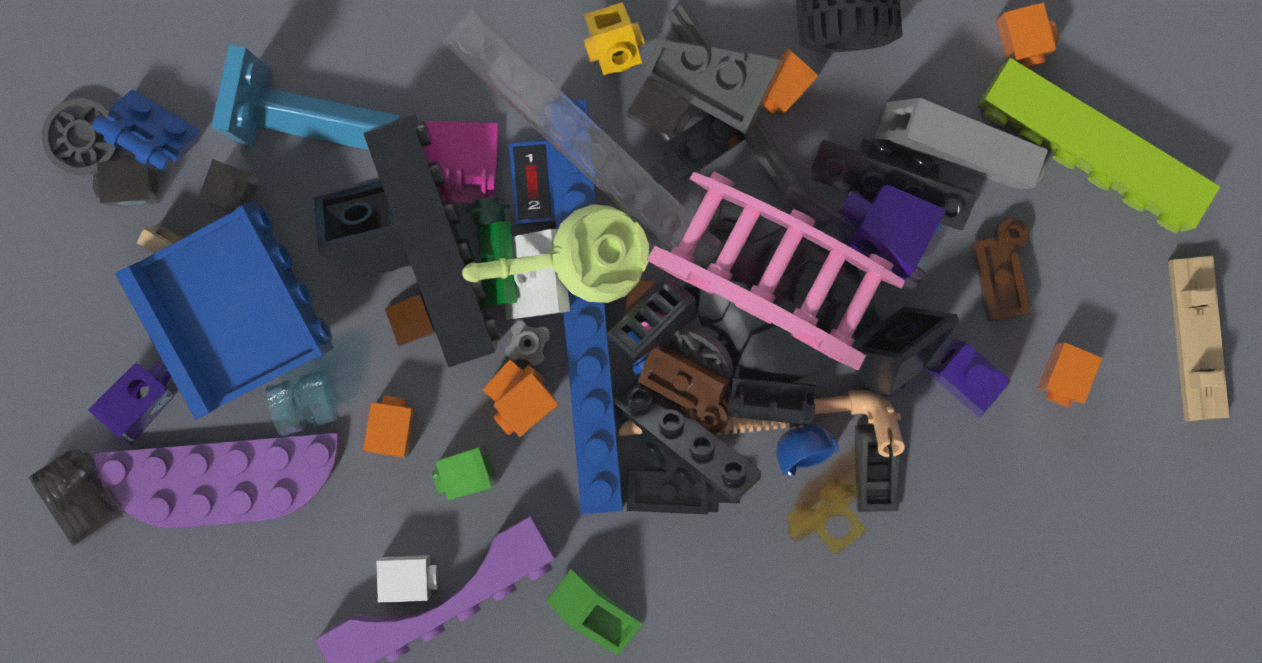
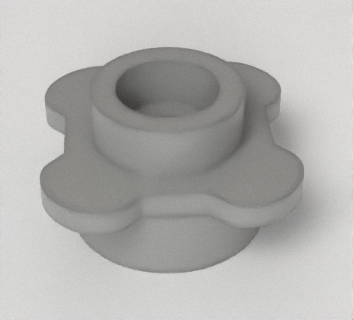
[505,321,550,366]

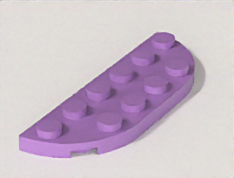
[93,432,340,528]

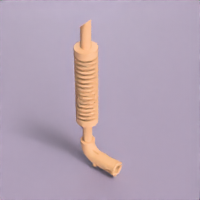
[618,390,905,457]

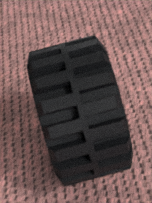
[796,0,903,52]

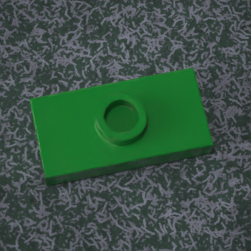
[477,221,517,307]

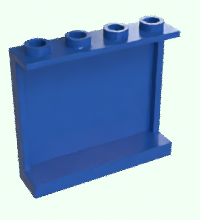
[115,201,334,420]

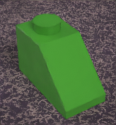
[432,445,498,501]
[546,569,643,656]

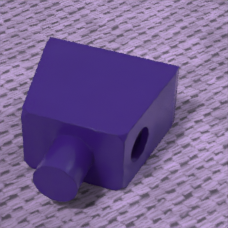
[838,185,946,280]
[923,337,1011,418]

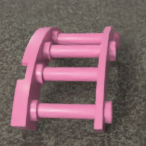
[647,172,905,370]

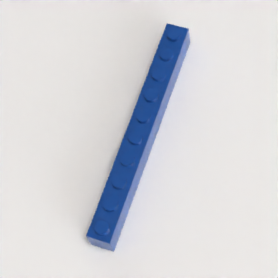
[545,99,623,515]

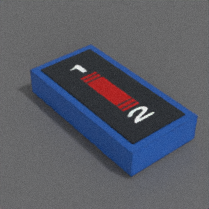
[509,140,556,225]

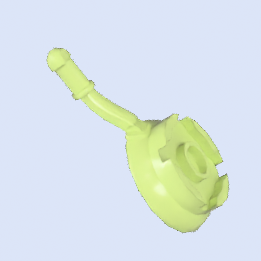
[462,204,649,303]

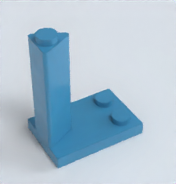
[211,44,400,150]

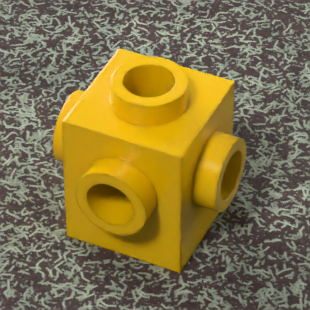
[583,2,645,76]

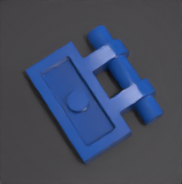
[92,89,201,171]

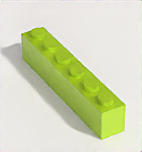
[977,58,1220,233]

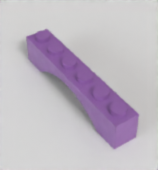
[315,514,556,663]

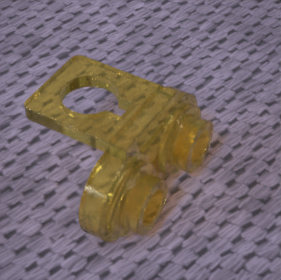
[787,480,866,554]

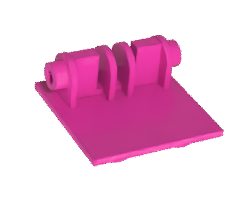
[419,121,498,204]

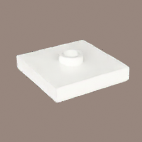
[505,229,570,320]

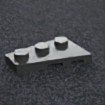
[642,38,786,133]

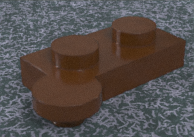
[972,218,1031,322]
[637,344,730,434]

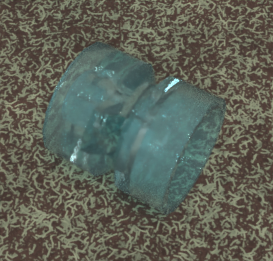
[266,370,339,437]

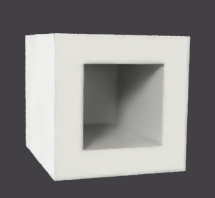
[376,555,438,602]

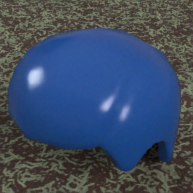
[776,423,839,476]

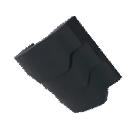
[684,217,885,390]

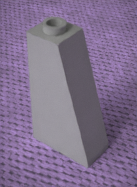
[874,98,1048,189]

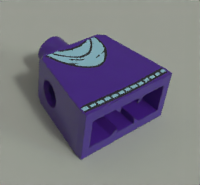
[88,357,174,445]

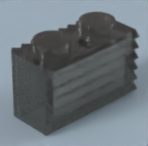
[28,449,123,546]

